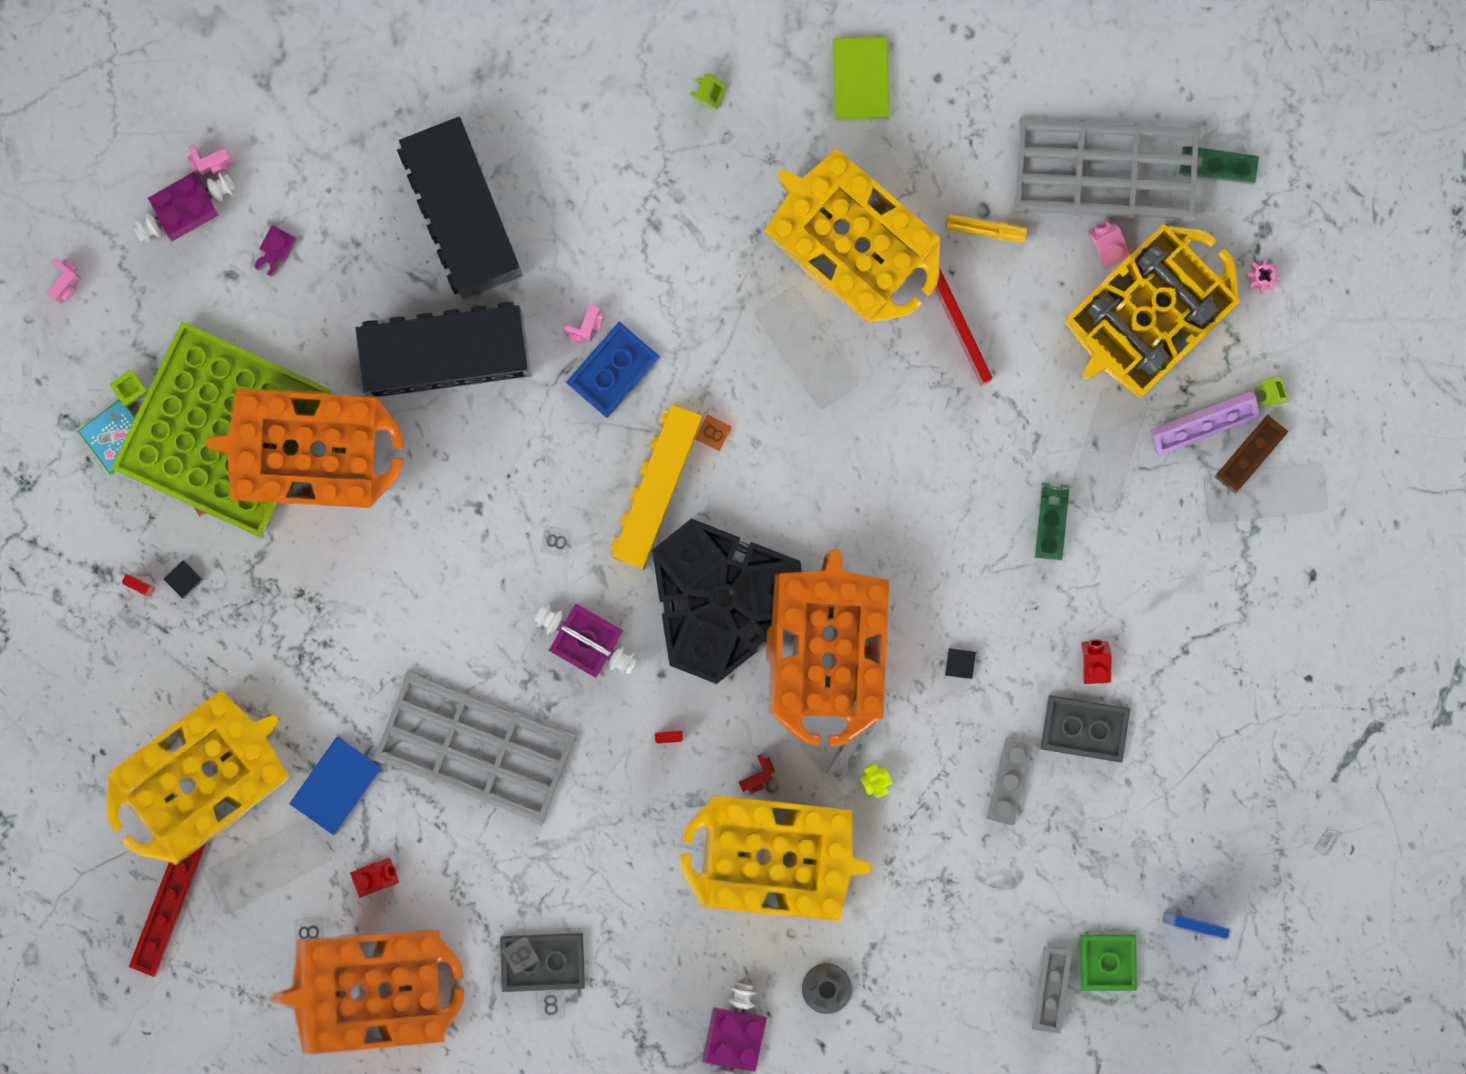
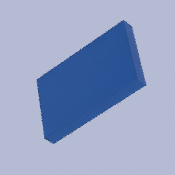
[566,321,660,418]
[289,736,382,836]
[1162,912,1231,940]

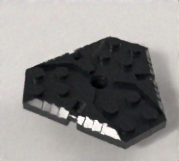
[652,518,802,684]

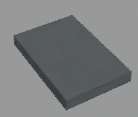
[1040,695,1131,763]
[500,933,585,992]

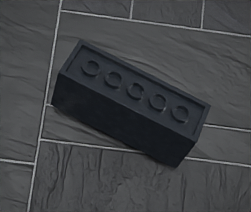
[397,116,523,300]
[355,302,531,397]

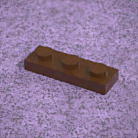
[1215,414,1289,494]

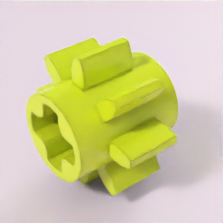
[859,763,893,798]

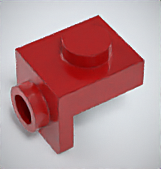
[1081,639,1112,684]
[738,754,776,795]
[350,858,399,898]

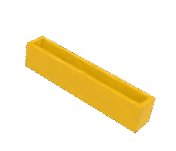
[609,404,703,570]

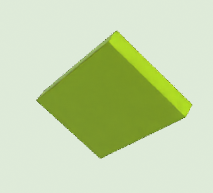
[833,37,890,120]

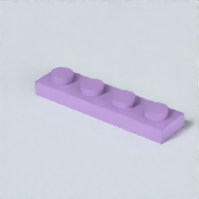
[1150,391,1260,456]

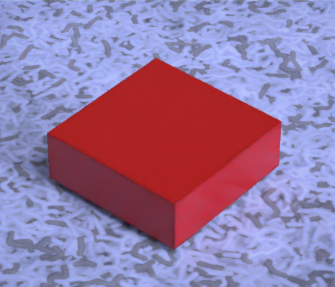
[122,574,155,597]
[655,731,683,744]

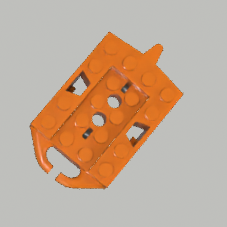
[206,388,404,508]
[766,549,889,746]
[271,930,464,1055]

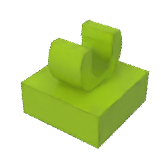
[691,73,727,110]
[109,369,148,408]
[1254,376,1289,407]

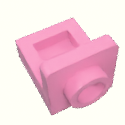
[188,145,233,176]
[1088,221,1130,268]
[47,258,81,304]
[563,304,604,344]

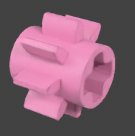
[1245,259,1281,294]

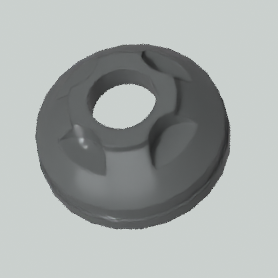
[802,963,852,1014]

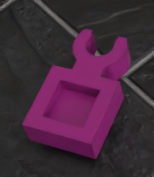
[254,225,297,277]

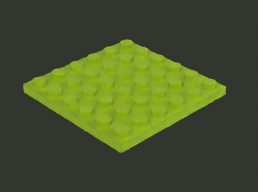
[111,321,331,538]

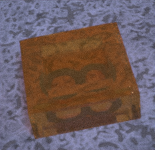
[695,415,732,452]

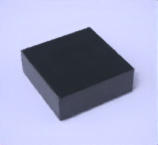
[164,560,203,599]
[945,648,976,679]

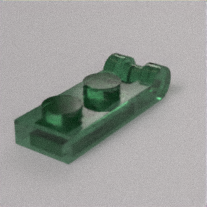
[1179,146,1259,185]
[1034,482,1069,561]

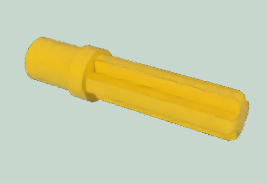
[946,214,1027,243]

